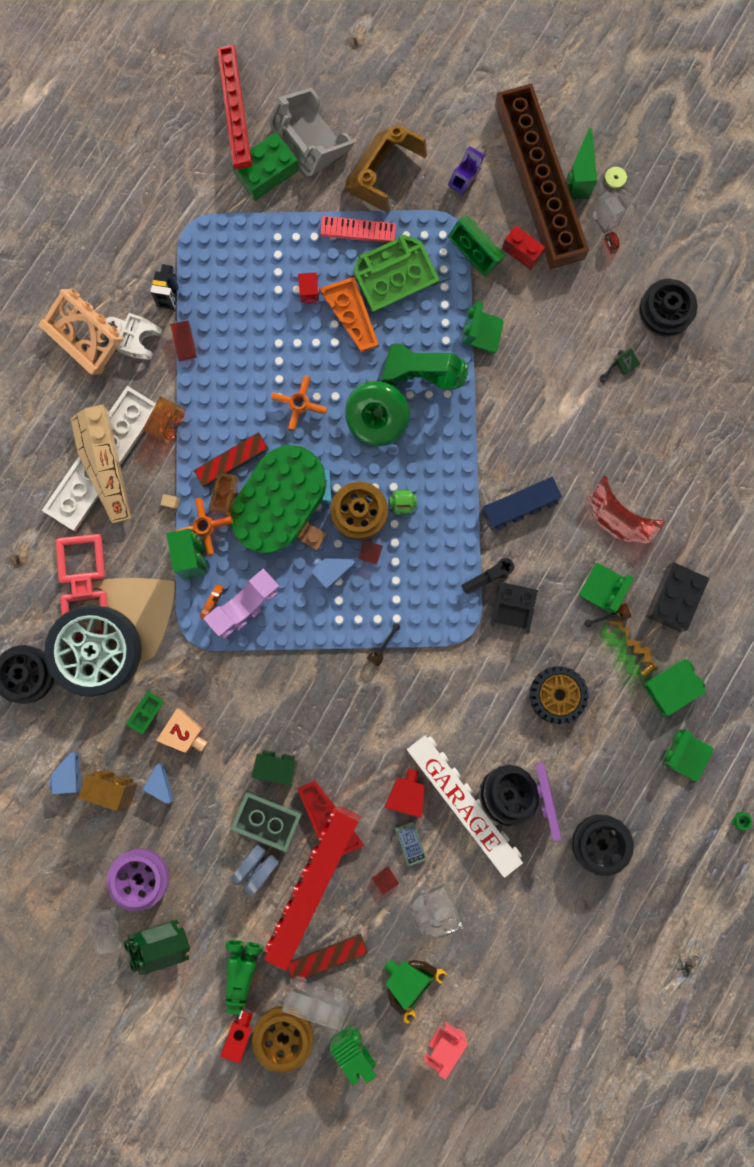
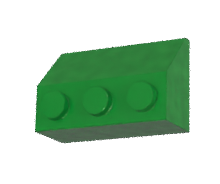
[447,215,505,277]

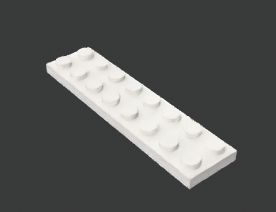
[42,386,160,532]

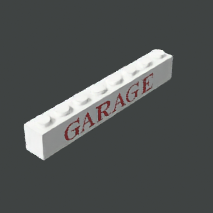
[406,735,523,878]

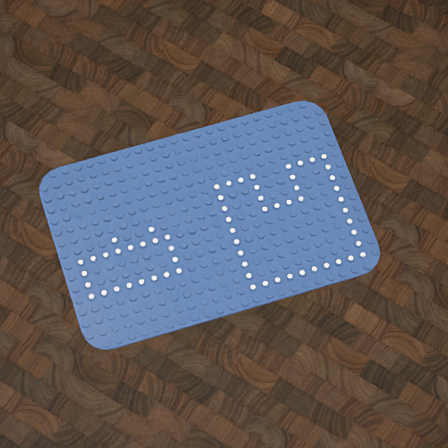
[176,210,482,651]

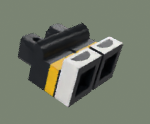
[151,264,179,310]

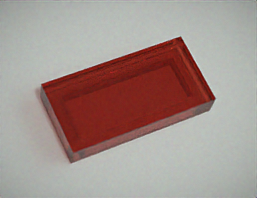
[170,320,197,362]

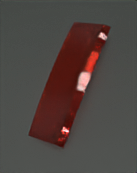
[588,476,666,544]

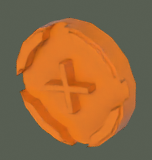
[199,584,224,619]

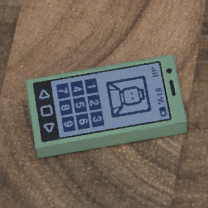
[395,821,427,866]

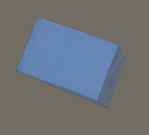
[143,763,174,803]

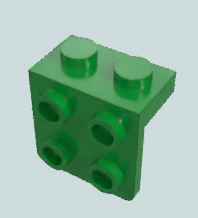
[462,301,504,354]
[662,729,713,781]

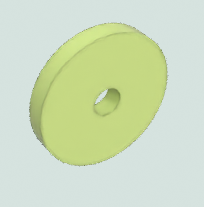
[605,167,627,189]

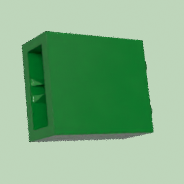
[642,659,707,716]

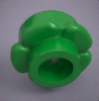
[732,811,752,831]

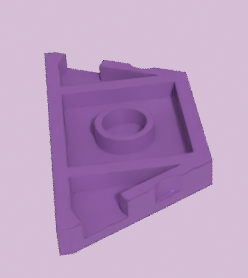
[536,762,561,841]

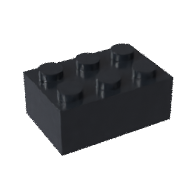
[646,562,709,632]

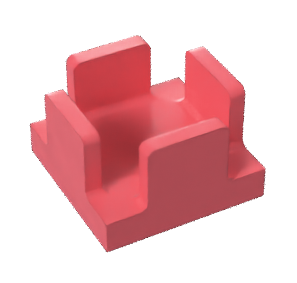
[423,1021,468,1080]

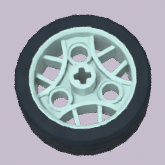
[44,605,142,697]

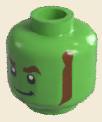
[388,490,417,515]

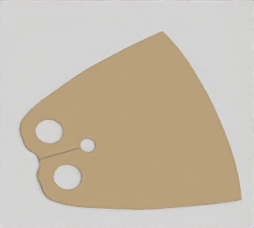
[81,578,175,665]

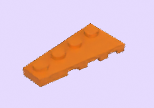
[319,277,379,353]

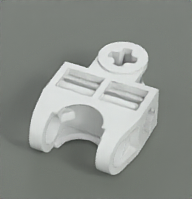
[106,313,162,360]

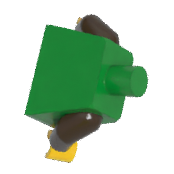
[384,959,447,1024]

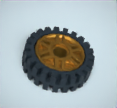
[529,666,589,724]

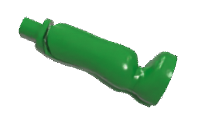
[225,940,263,1015]

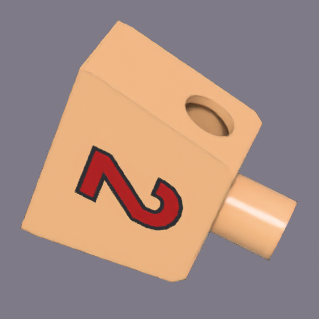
[157,708,208,753]

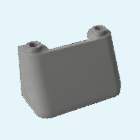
[270,88,354,176]

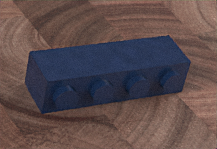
[482,477,562,531]

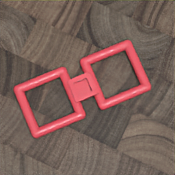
[56,534,110,640]

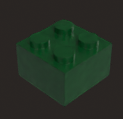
[251,750,298,786]

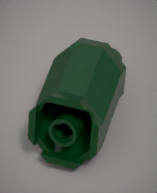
[124,920,190,975]

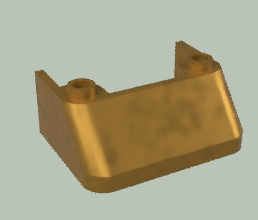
[345,125,427,214]

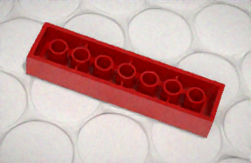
[264,806,361,971]

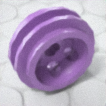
[107,848,170,911]

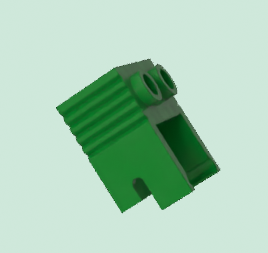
[329,1024,377,1086]

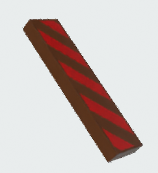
[193,432,269,487]
[288,933,368,983]

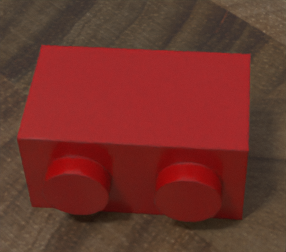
[502,225,545,270]

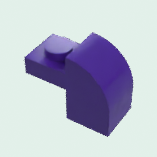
[448,146,485,195]

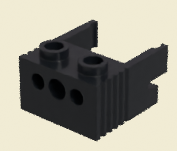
[490,582,538,634]

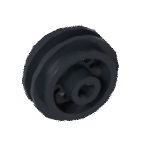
[639,278,698,337]
[0,645,54,704]
[479,765,539,827]
[572,814,634,876]

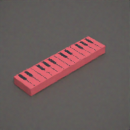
[321,216,396,243]

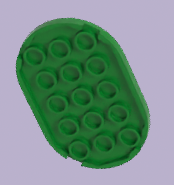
[231,445,327,554]

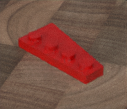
[297,780,365,856]

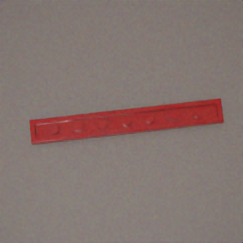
[217,45,252,170]

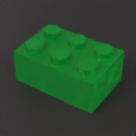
[231,132,299,201]
[166,528,208,580]

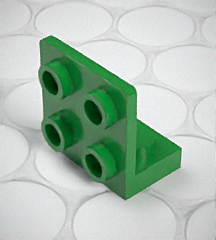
[579,563,635,614]

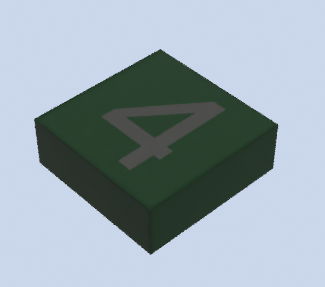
[614,348,640,375]

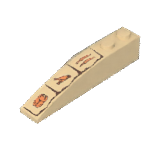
[71,405,131,524]

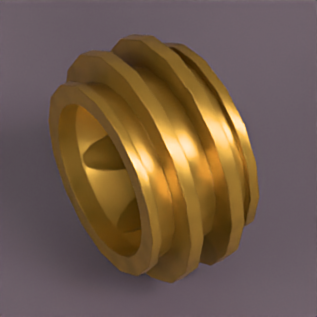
[330,481,388,541]
[252,1005,314,1073]

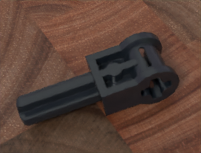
[461,558,514,594]

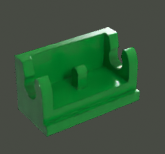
[126,690,165,735]

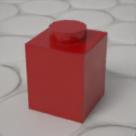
[298,272,319,304]

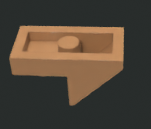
[296,521,327,551]

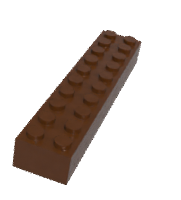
[495,83,589,269]

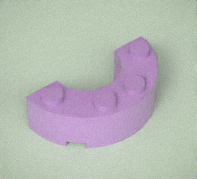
[203,569,279,639]

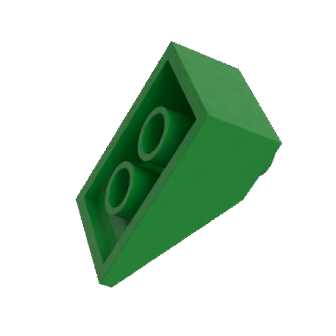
[566,128,597,200]

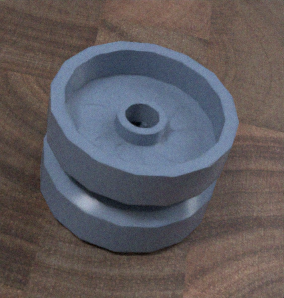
[230,844,280,897]

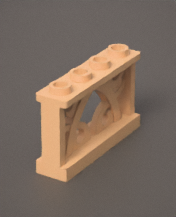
[38,289,124,375]

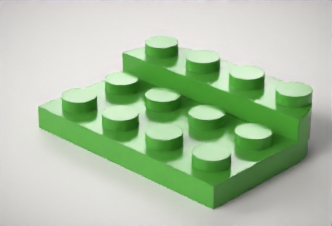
[354,235,440,313]

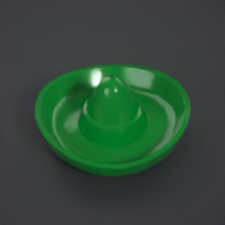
[345,381,410,447]

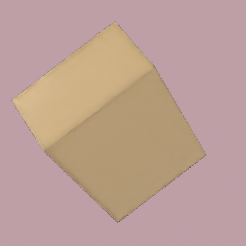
[160,494,181,509]

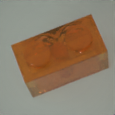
[142,396,186,444]
[209,472,240,517]

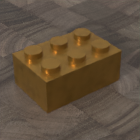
[78,770,138,811]

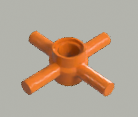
[271,376,327,431]
[176,498,233,556]

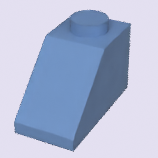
[311,558,355,590]
[49,752,81,794]

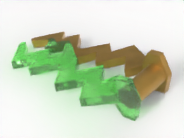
[601,621,658,681]

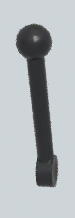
[600,350,624,383]

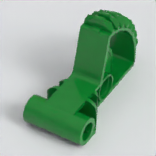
[381,344,469,390]

